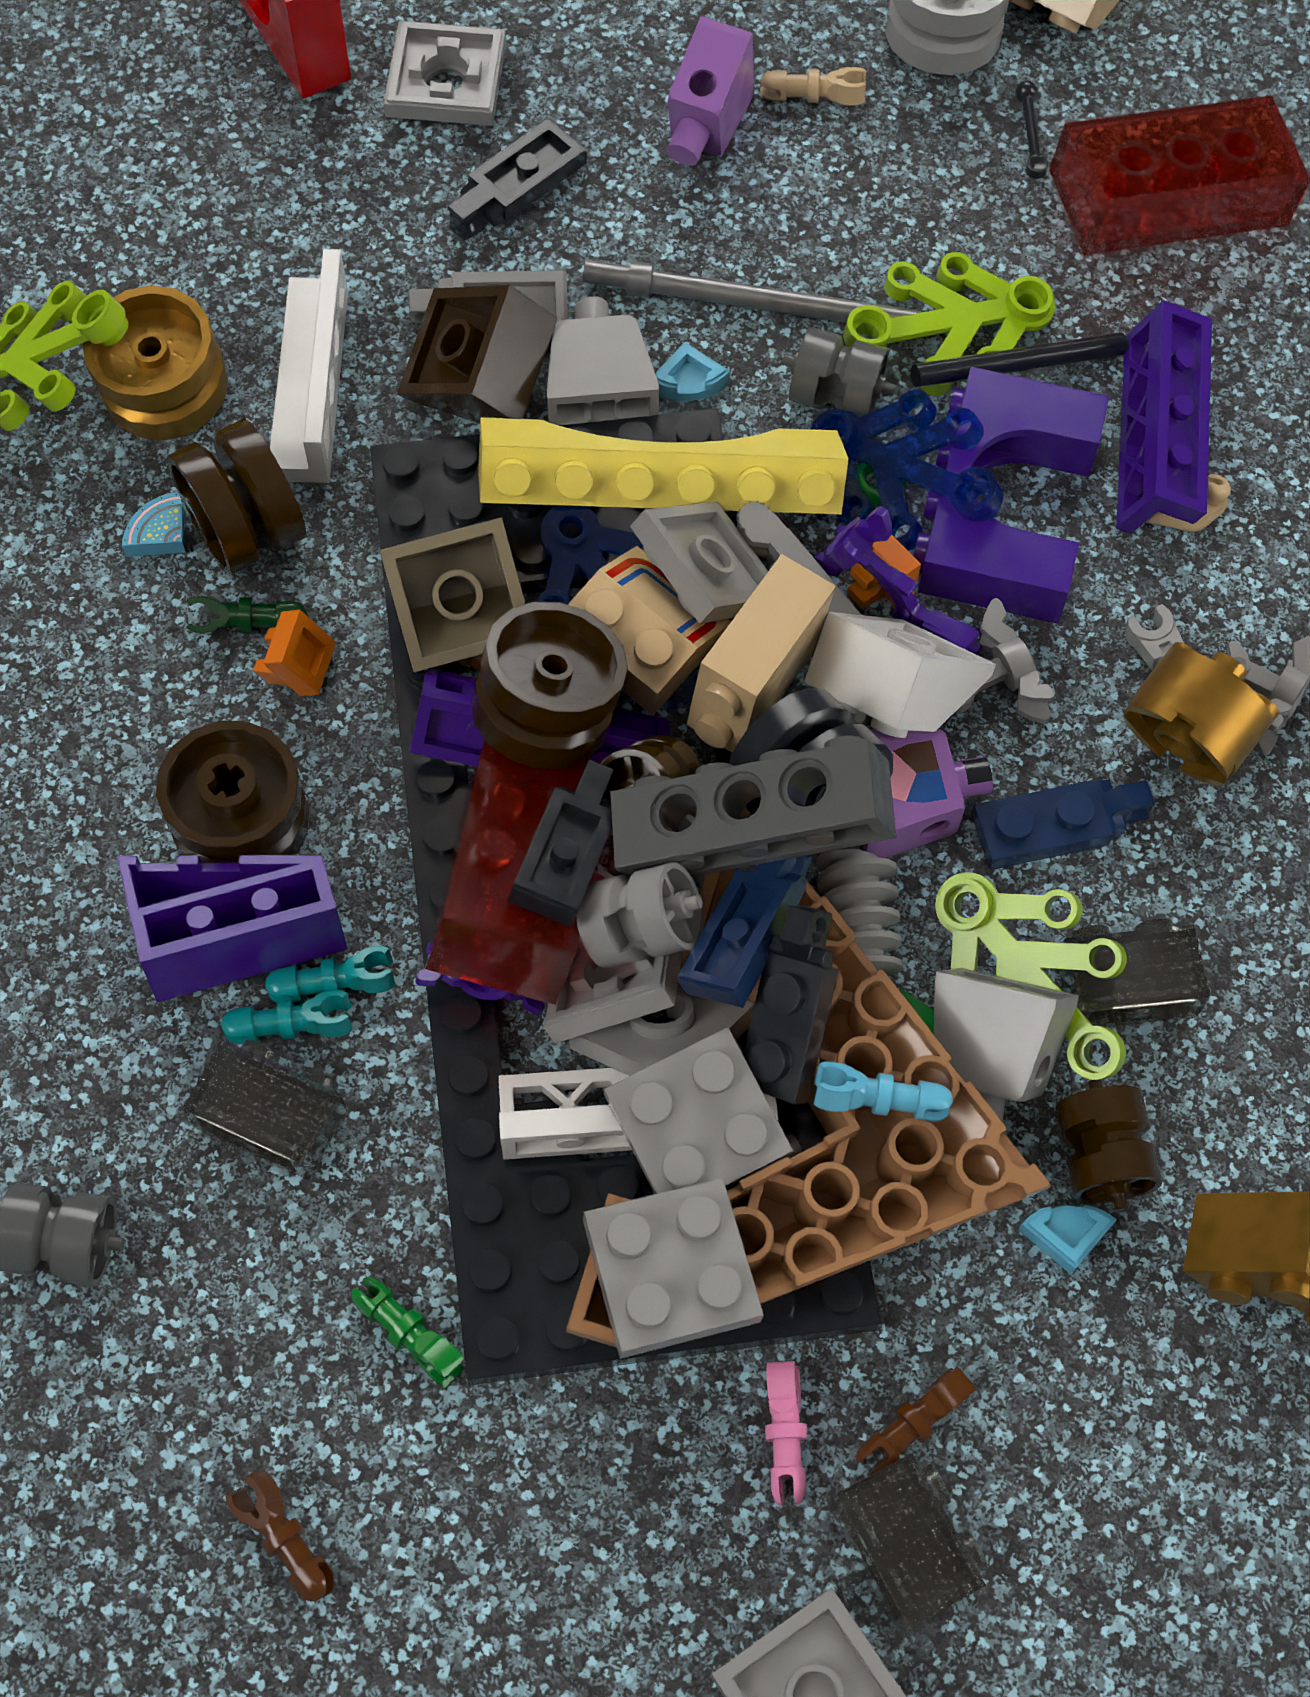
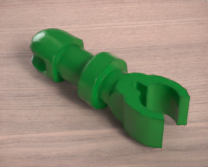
[351,1276,464,1388]

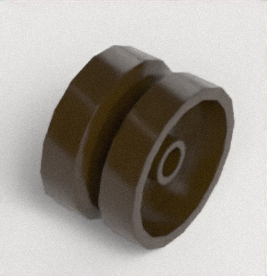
[166,418,307,576]
[471,602,628,769]
[156,721,309,863]

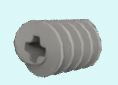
[816,848,903,976]

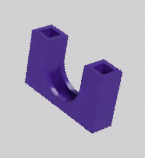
[913,367,1109,624]

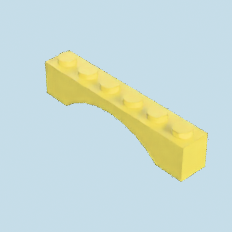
[478,418,848,514]

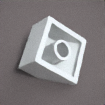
[804,612,996,738]

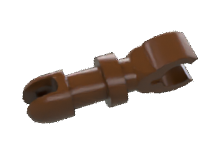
[856,1366,976,1477]
[225,1470,335,1602]

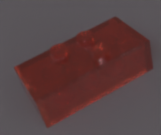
[1049,95,1310,256]
[425,739,588,1005]

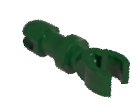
[186,596,308,634]

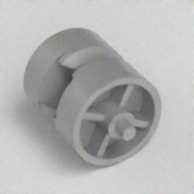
[576,862,703,968]

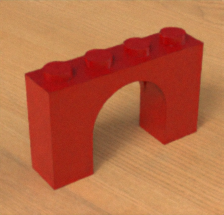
[239,0,351,99]

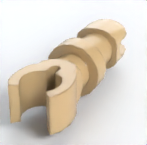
[760,67,866,105]

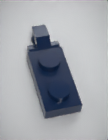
[971,779,1155,870]
[677,855,812,1008]

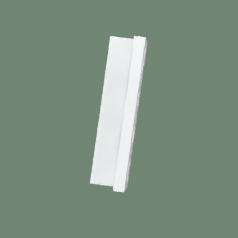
[270,249,348,483]
[499,1068,778,1159]

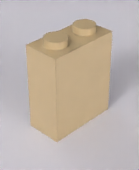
[686,554,836,752]

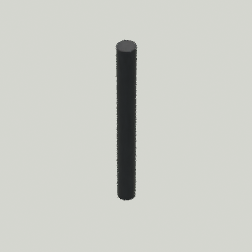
[910,332,1128,388]

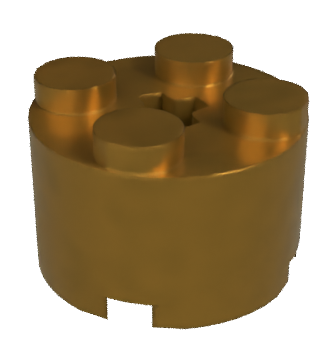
[1123,642,1279,786]

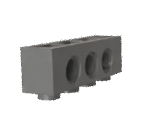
[610,736,897,877]

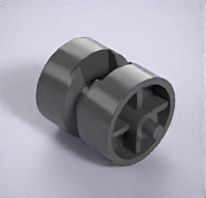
[782,327,896,423]
[0,1182,125,1287]

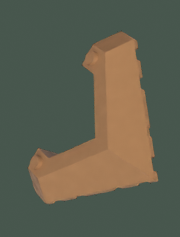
[566,866,1051,1347]

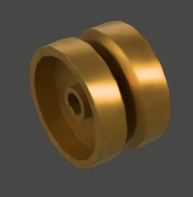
[82,285,229,441]

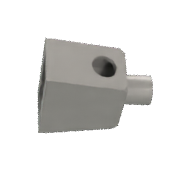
[547,296,659,425]
[934,968,1079,1122]

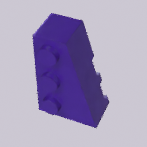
[117,855,348,1003]

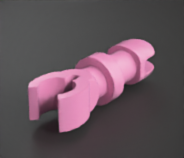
[765,1361,807,1506]

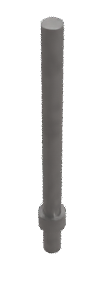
[583,259,921,323]

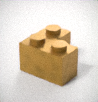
[1183,1191,1310,1324]

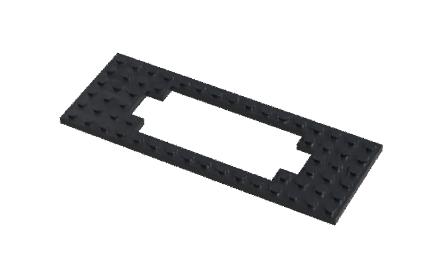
[370,408,881,1386]

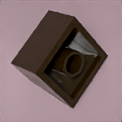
[397,285,557,424]

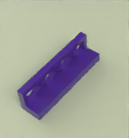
[1116,300,1212,534]
[409,668,670,788]

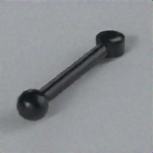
[1016,80,1048,179]

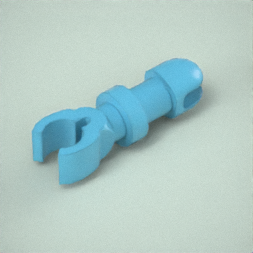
[813,1062,953,1121]

